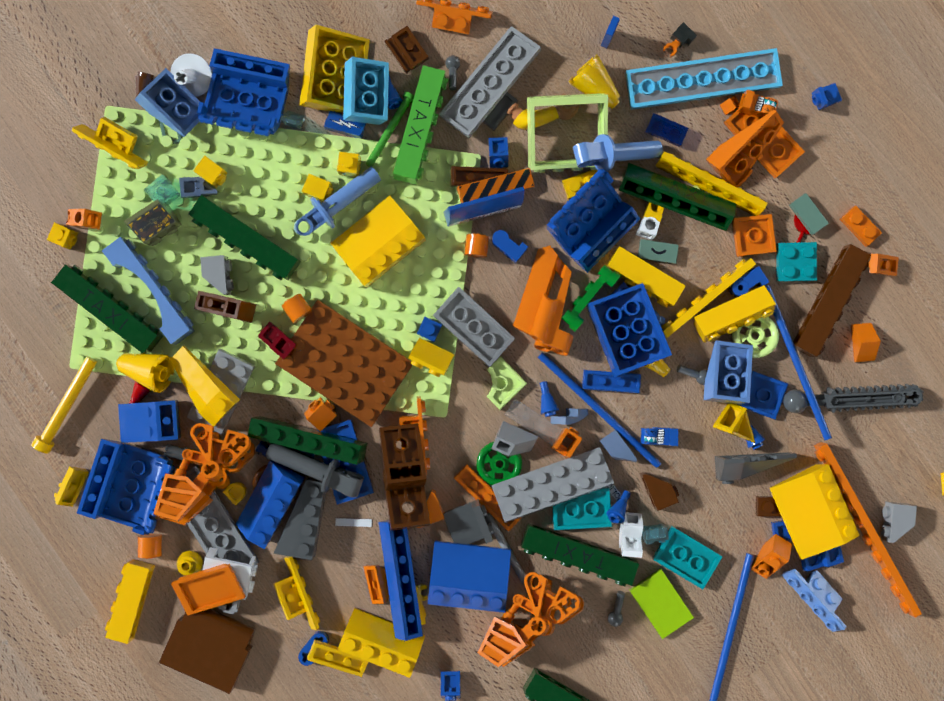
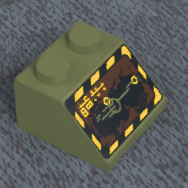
[124,199,182,246]

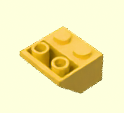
[408,338,455,377]

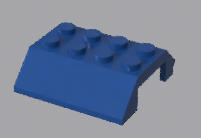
[197,48,290,136]
[547,169,641,273]
[77,439,175,535]

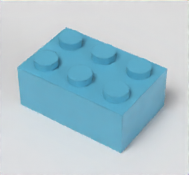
[343,57,389,125]

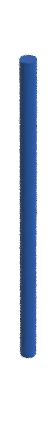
[765,285,832,441]
[538,352,661,468]
[709,553,754,701]

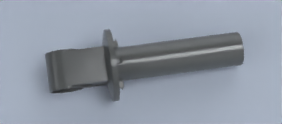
[266,443,364,498]

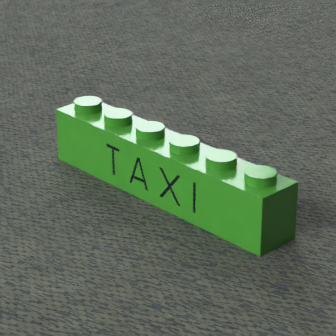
[393,65,448,185]

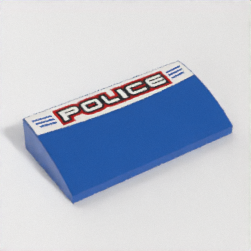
[444,187,525,227]

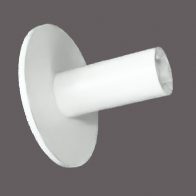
[171,54,212,97]

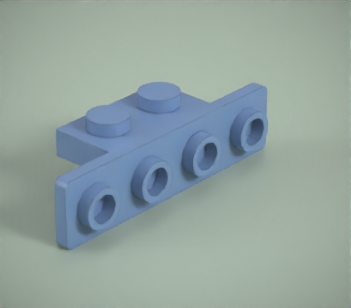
[782,569,847,632]

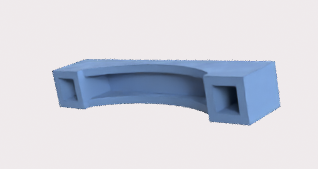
[102,237,195,345]

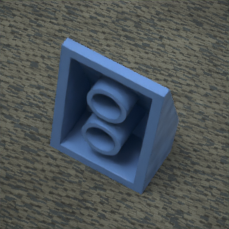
[135,68,200,137]
[704,340,753,405]

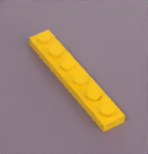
[656,151,767,216]
[661,258,756,338]

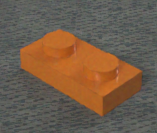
[839,205,882,247]
[869,254,899,276]

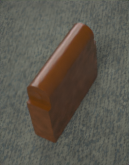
[159,609,256,694]

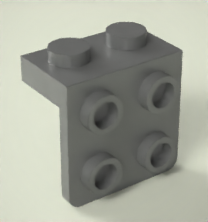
[444,500,495,544]

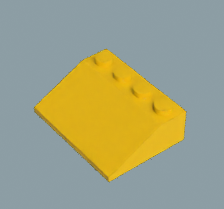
[299,25,370,113]
[330,195,426,288]
[769,464,860,560]

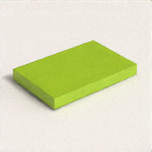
[629,568,694,639]

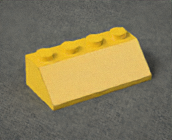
[337,607,425,678]

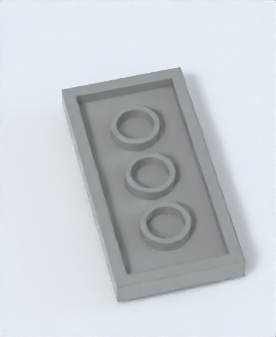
[432,287,515,367]
[187,349,255,434]

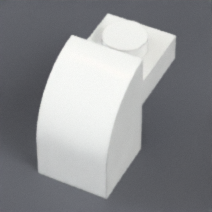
[619,512,643,558]

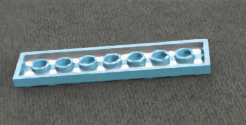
[625,48,783,110]

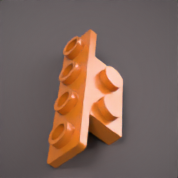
[416,0,493,34]
[399,396,430,475]

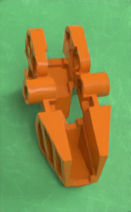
[153,423,255,526]
[477,572,585,667]

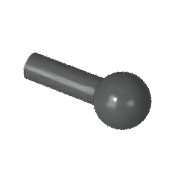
[445,55,460,91]
[677,365,707,385]
[608,591,625,627]

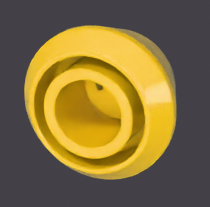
[176,551,203,576]

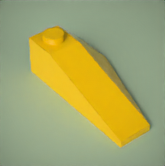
[170,346,240,427]

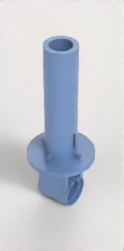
[573,134,663,172]
[294,166,381,236]

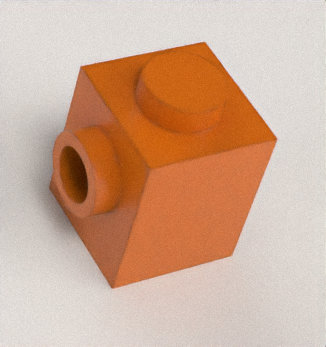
[304,397,337,432]

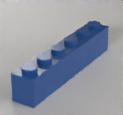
[378,520,423,641]

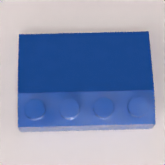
[586,283,672,378]
[428,541,511,613]

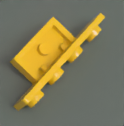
[72,117,148,169]
[273,556,320,630]

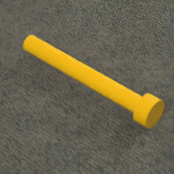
[31,356,97,454]

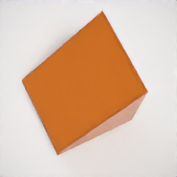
[720,96,740,115]

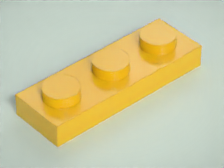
[307,640,368,677]

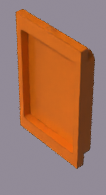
[171,564,246,615]

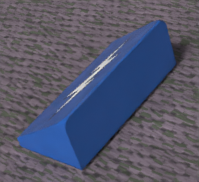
[324,111,366,139]

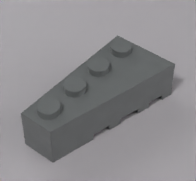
[273,477,326,560]

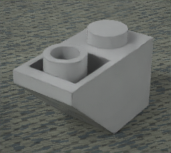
[200,255,234,296]
[491,421,538,456]
[881,501,917,543]

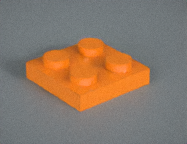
[732,214,777,257]

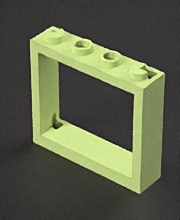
[527,93,608,173]

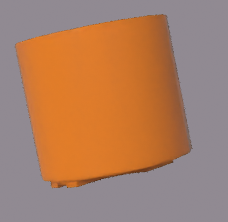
[464,233,489,258]
[282,294,312,323]
[138,534,162,559]

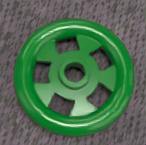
[477,442,522,485]

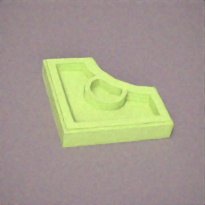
[487,356,527,410]

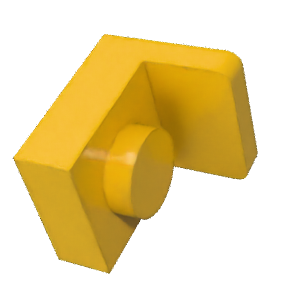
[47,222,78,250]

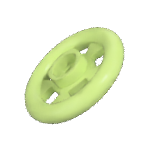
[732,317,779,358]

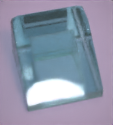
[281,111,306,130]

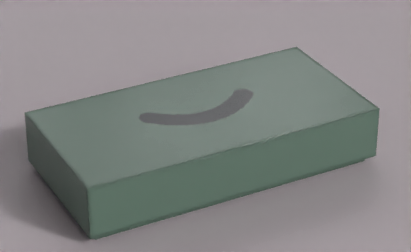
[637,239,679,264]

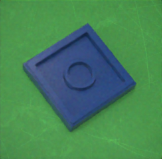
[738,371,788,420]

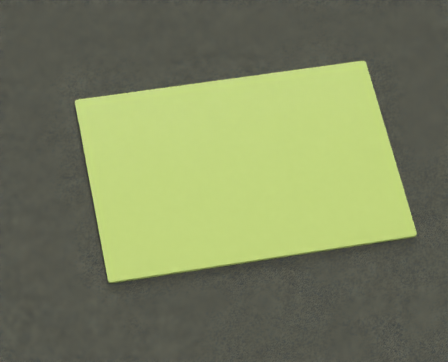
[69,106,481,418]

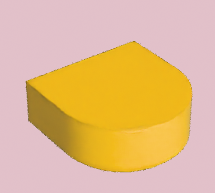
[223,482,247,506]

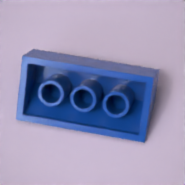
[236,460,305,549]

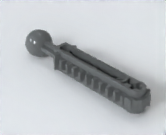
[783,384,924,413]

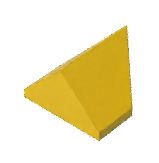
[713,403,755,443]

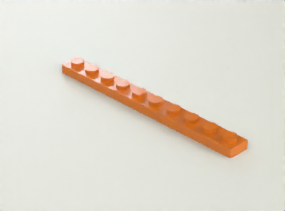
[814,442,922,618]

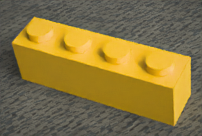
[607,246,685,308]
[693,285,776,343]
[105,559,155,644]

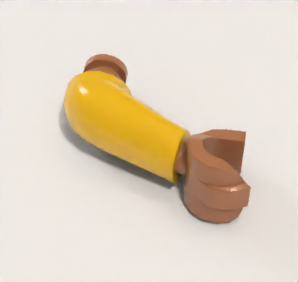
[507,93,579,130]

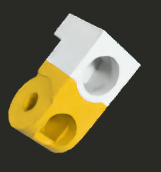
[636,202,664,241]

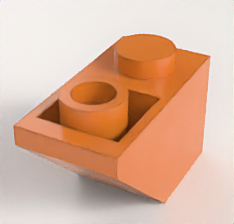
[751,534,792,579]

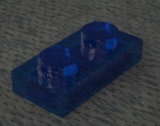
[645,113,689,147]

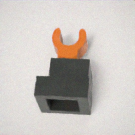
[663,22,697,58]

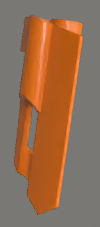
[513,246,574,356]

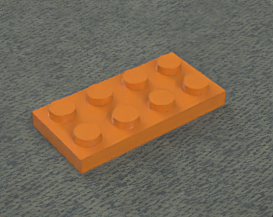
[724,110,805,179]

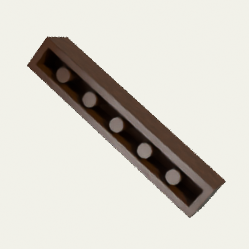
[793,244,871,357]

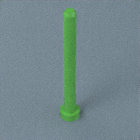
[366,91,414,167]

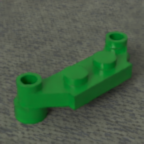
[561,265,621,332]

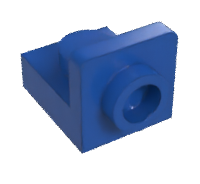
[812,83,842,110]
[488,137,509,168]
[441,671,461,701]

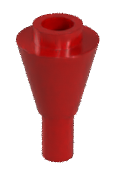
[129,381,151,403]

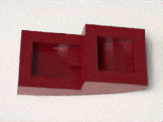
[258,321,297,360]

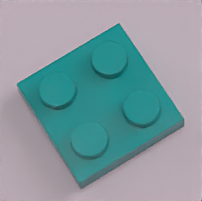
[776,242,817,281]

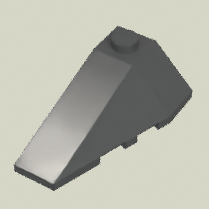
[715,452,797,484]

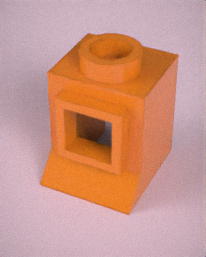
[551,427,582,458]

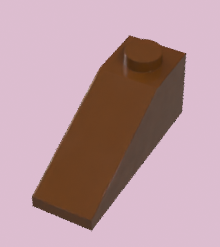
[194,290,257,323]

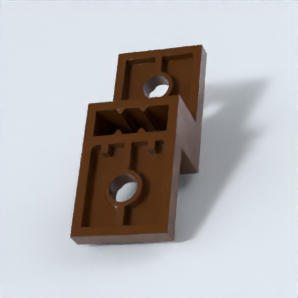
[379,423,430,531]

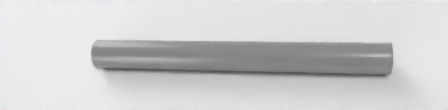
[485,514,529,584]

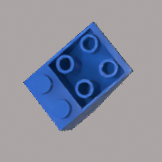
[118,400,181,443]

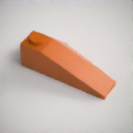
[706,110,784,188]

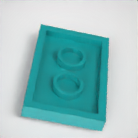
[552,487,612,530]
[652,526,723,590]

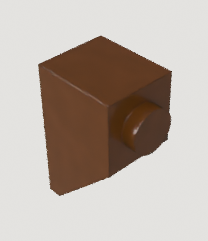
[639,472,679,511]

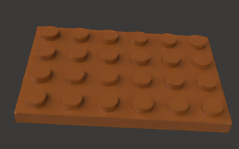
[275,300,413,427]

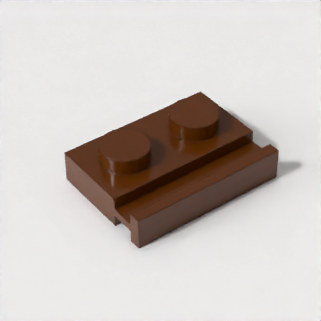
[384,26,429,74]

